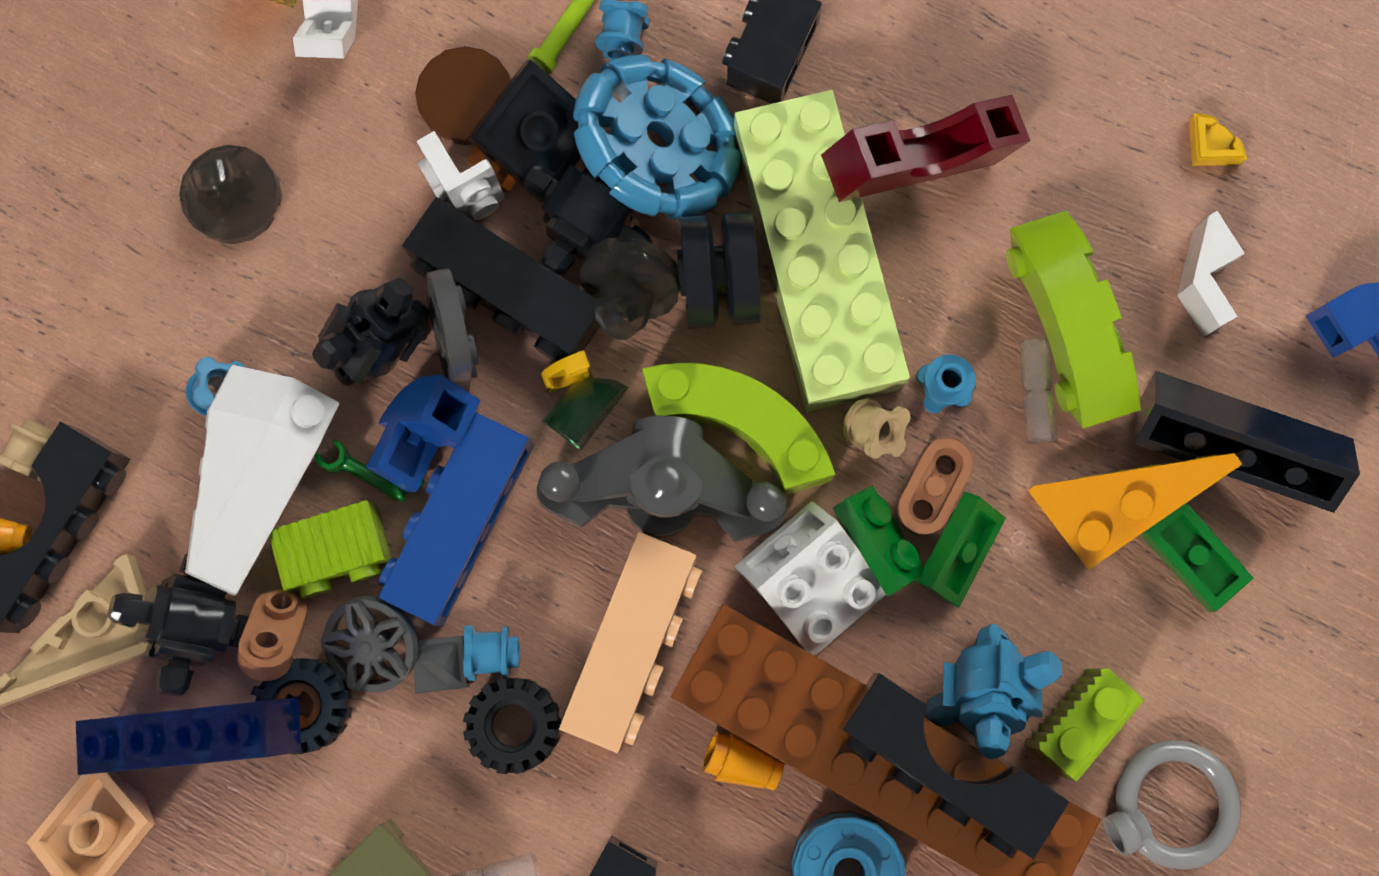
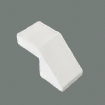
[293,0,358,59]
[1177,211,1245,337]

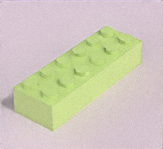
[734,89,910,413]

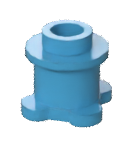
[595,0,650,60]
[916,355,976,414]
[185,357,246,416]
[463,625,520,681]

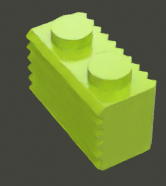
[269,500,392,599]
[1026,668,1144,782]

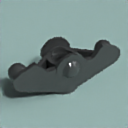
[536,416,787,542]

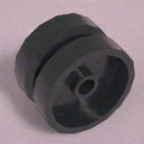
[677,211,760,329]

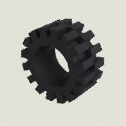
[463,678,562,774]

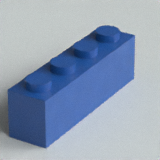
[378,412,534,627]

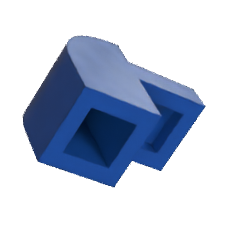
[1306,282,1379,358]
[366,374,481,492]

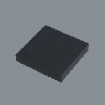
[466,59,603,202]

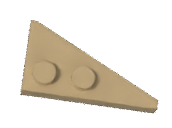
[0,554,148,708]

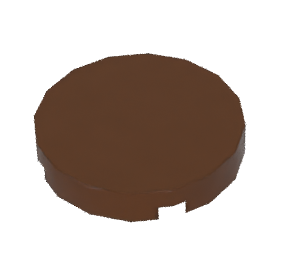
[415,46,511,145]

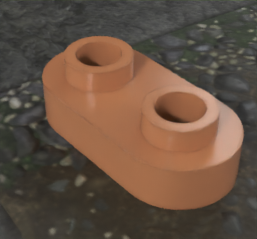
[896,438,973,536]
[237,589,307,681]

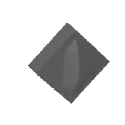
[413,636,470,694]

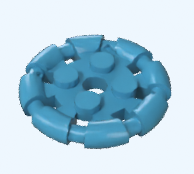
[573,55,741,219]

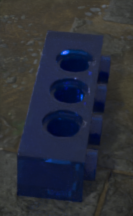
[76,698,302,775]

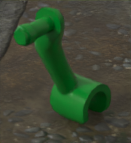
[314,440,425,501]

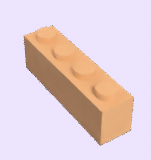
[559,532,703,753]

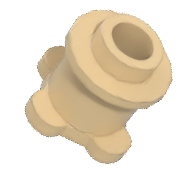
[843,398,911,459]
[0,419,54,482]

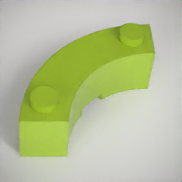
[1006,210,1141,429]
[642,363,836,495]

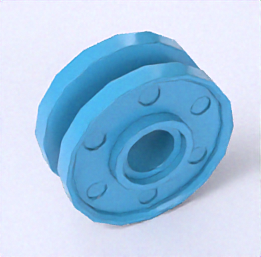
[791,811,906,876]

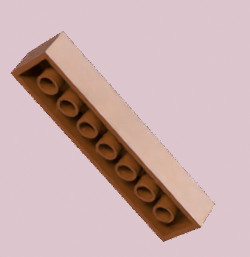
[670,604,1101,876]

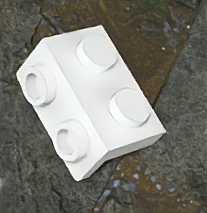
[416,131,505,220]

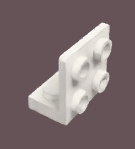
[734,501,886,656]

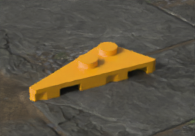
[1028,453,1242,570]

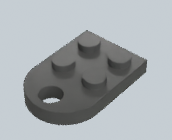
[427,268,479,392]

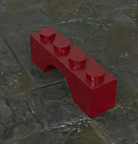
[821,95,1031,202]

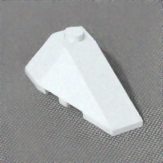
[185,365,339,595]

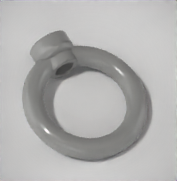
[1103,740,1241,870]

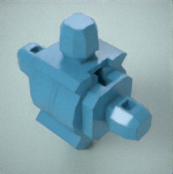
[926,624,1062,759]

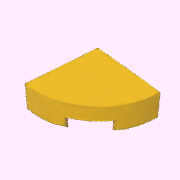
[1189,113,1247,166]
[541,350,593,393]

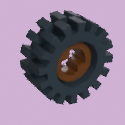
[248,658,352,755]

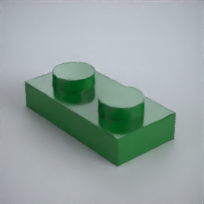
[833,485,924,597]
[917,491,1006,608]
[1140,503,1254,613]

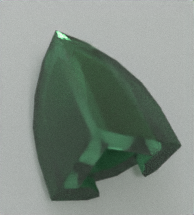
[541,378,629,451]

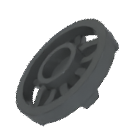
[321,596,418,692]

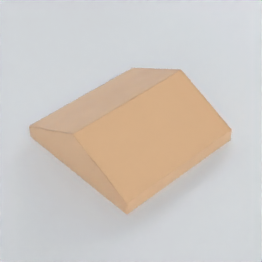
[26,759,155,876]

